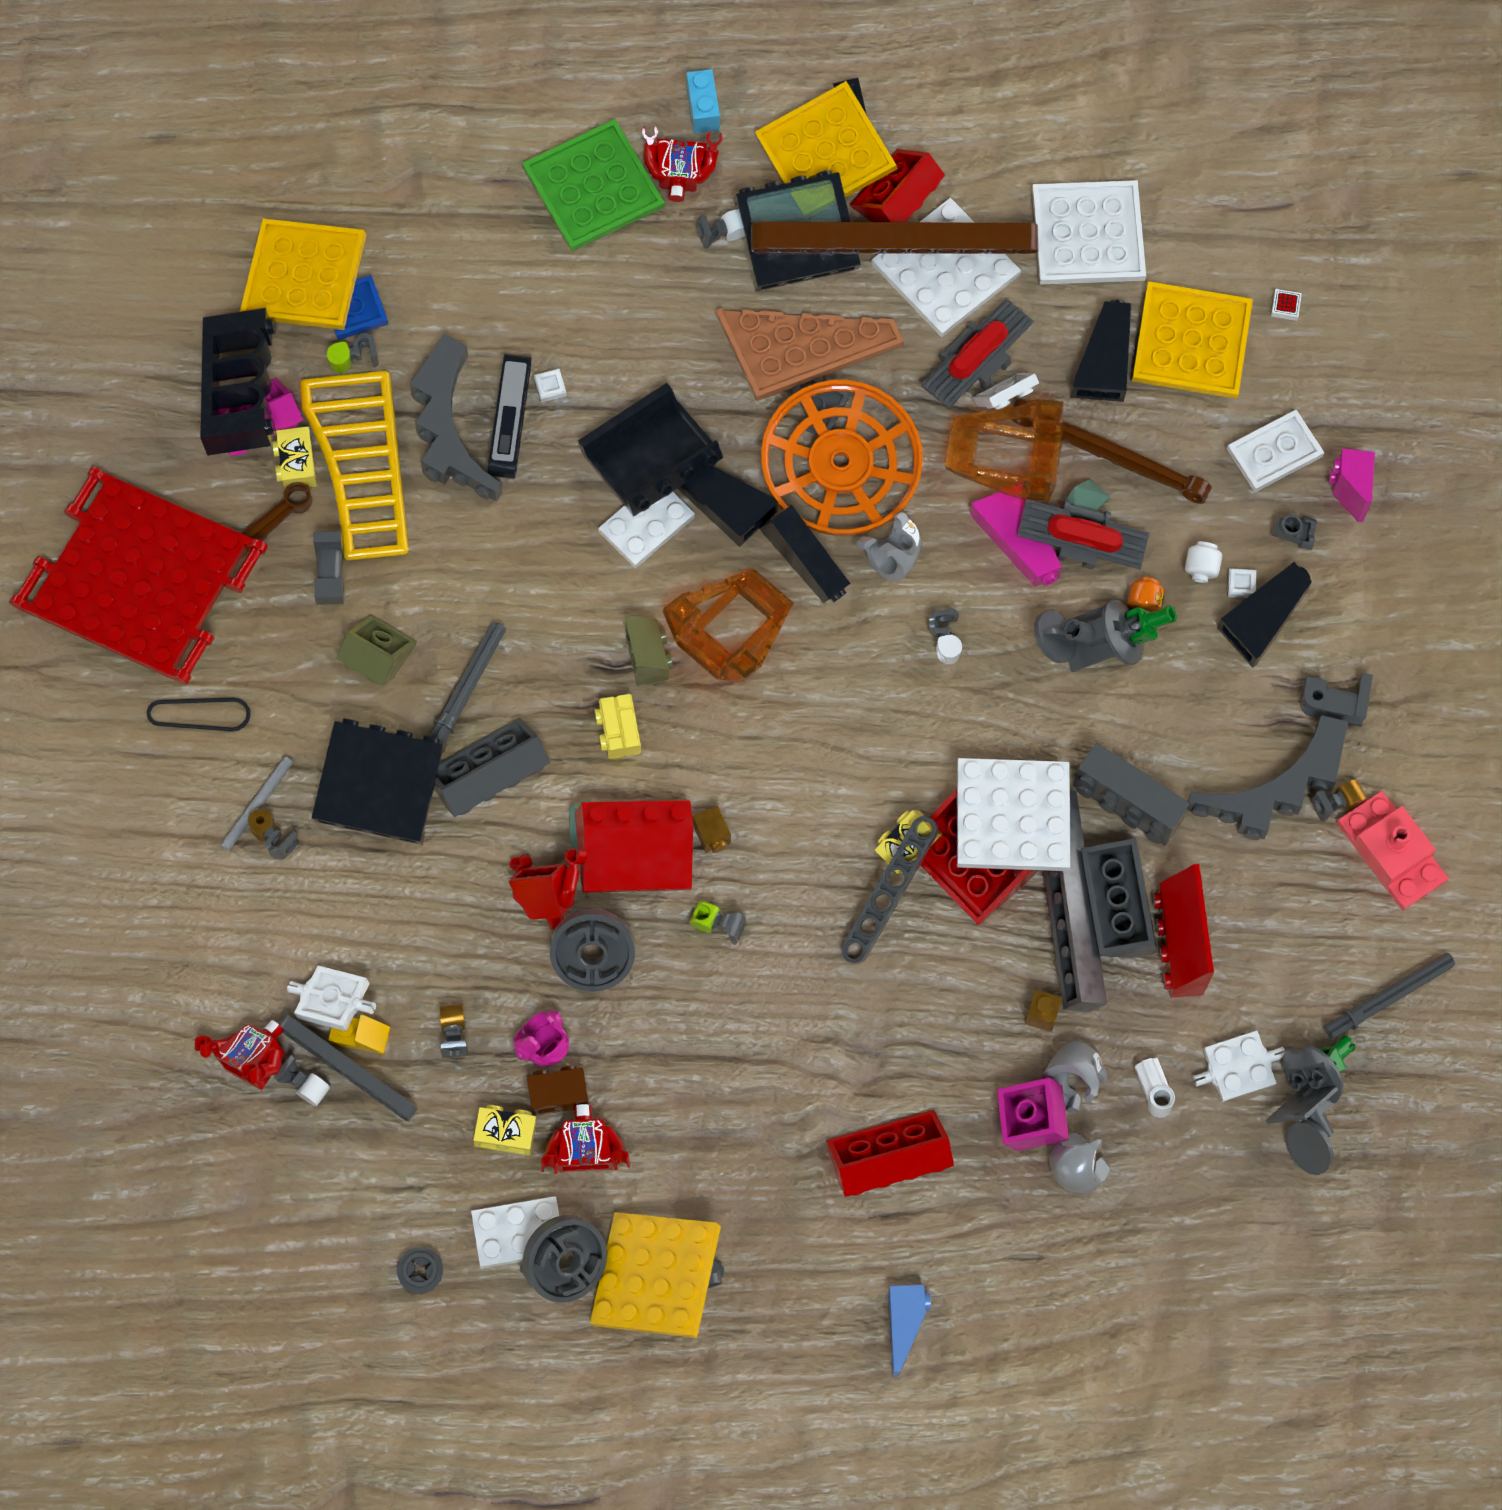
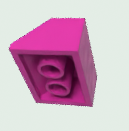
[219,378,303,456]

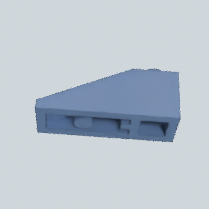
[888,1285,931,1377]

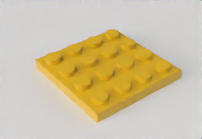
[755,81,897,220]
[240,218,367,330]
[1132,281,1253,399]
[590,1212,721,1338]

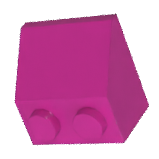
[1329,449,1375,522]

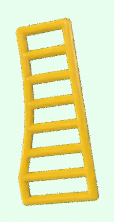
[299,371,409,561]

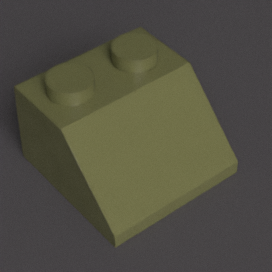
[336,615,417,686]
[625,615,673,686]

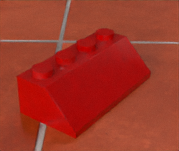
[826,1110,954,1197]

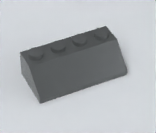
[434,717,551,817]
[1081,838,1158,958]

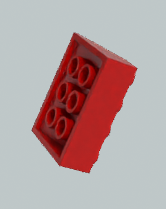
[921,789,1039,925]
[575,800,693,893]
[1153,864,1214,998]

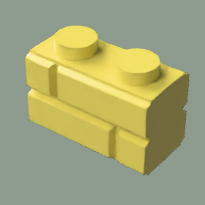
[594,694,641,759]

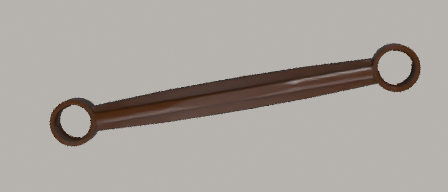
[1009,399,1212,504]
[241,482,312,558]

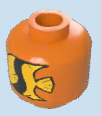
[1127,577,1165,612]

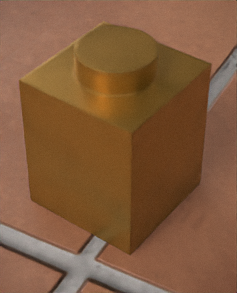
[692,806,731,853]
[1025,989,1063,1032]

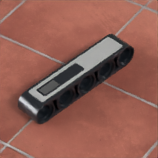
[488,354,532,479]

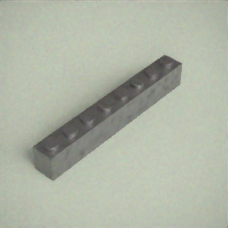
[1044,790,1107,1012]

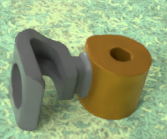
[1311,779,1368,822]
[248,809,299,860]
[440,1004,468,1058]

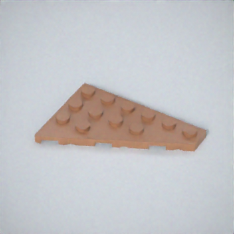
[716,308,904,401]

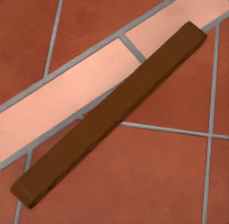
[751,222,1039,254]

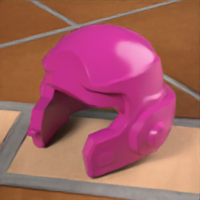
[513,1010,569,1067]

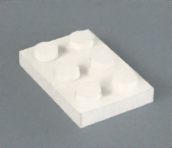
[1227,410,1324,493]
[598,492,695,569]
[471,1196,566,1269]

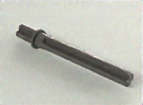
[430,622,506,745]
[1323,953,1455,1040]

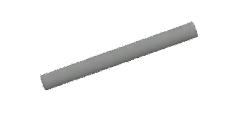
[220,756,293,851]

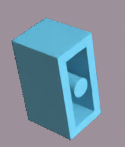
[686,69,720,134]

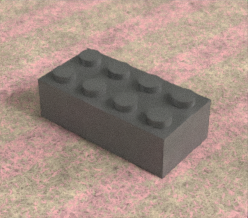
[1073,743,1190,846]

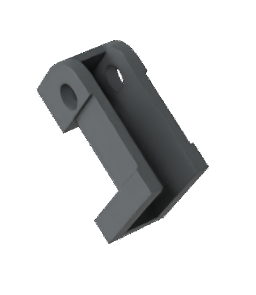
[313,531,344,605]
[1300,673,1373,727]

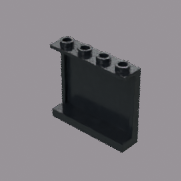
[578,383,723,516]
[312,718,445,845]

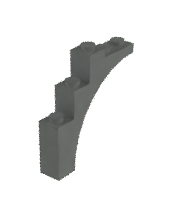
[410,334,502,502]
[1187,715,1348,840]

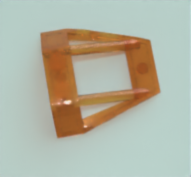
[945,399,1064,501]
[663,569,794,682]

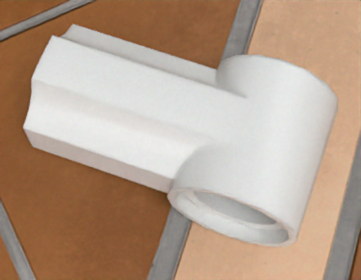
[1134,1058,1175,1118]

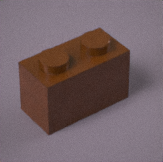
[527,1065,589,1116]

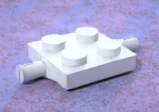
[287,966,376,1031]
[1192,1031,1286,1102]

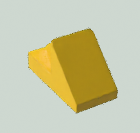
[328,1014,391,1055]

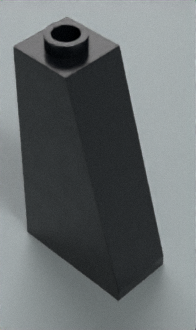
[1070,300,1131,402]
[677,466,778,547]
[760,505,851,603]
[1217,562,1312,668]

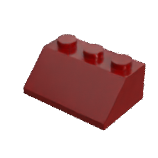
[850,149,945,222]

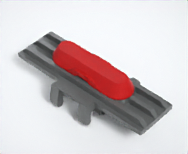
[921,298,1034,409]
[1017,499,1149,570]

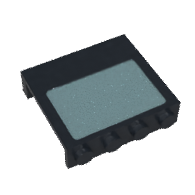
[734,170,861,292]

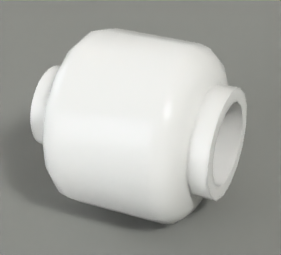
[1185,541,1223,583]

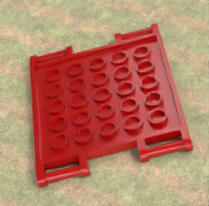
[9,466,268,685]

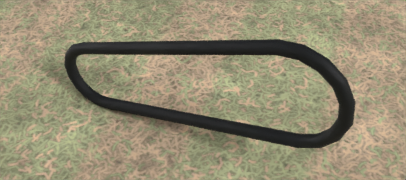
[147,698,251,732]

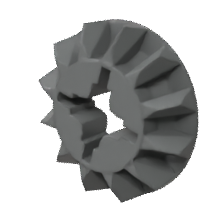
[397,1248,443,1294]

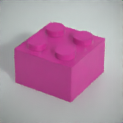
[997,1078,1069,1151]

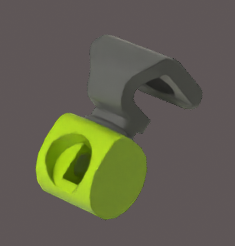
[327,333,379,373]
[689,901,746,945]

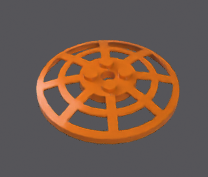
[761,380,923,536]

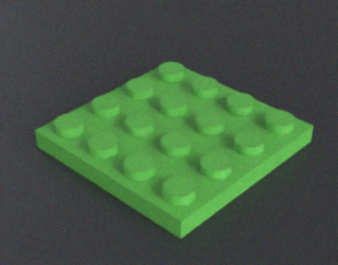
[522,119,665,252]

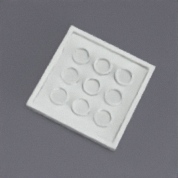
[1032,180,1146,285]
[871,198,1021,338]
[957,758,1070,871]

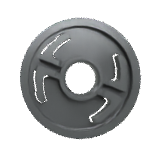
[550,908,635,992]
[520,1215,607,1303]

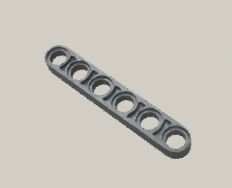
[841,816,938,964]
[277,1014,417,1122]

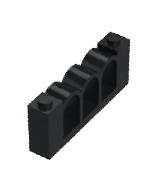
[200,308,276,456]

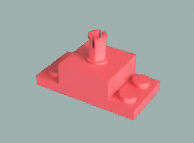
[1337,791,1449,911]

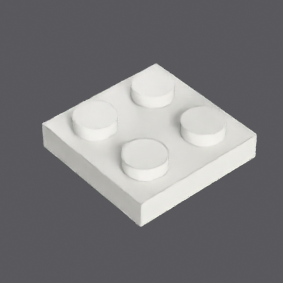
[972,373,1039,410]

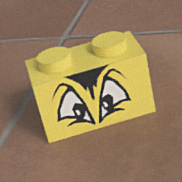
[272,426,317,490]
[875,810,942,874]
[473,1105,537,1156]

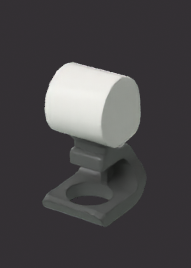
[696,210,745,248]
[927,609,962,664]
[274,1054,330,1106]

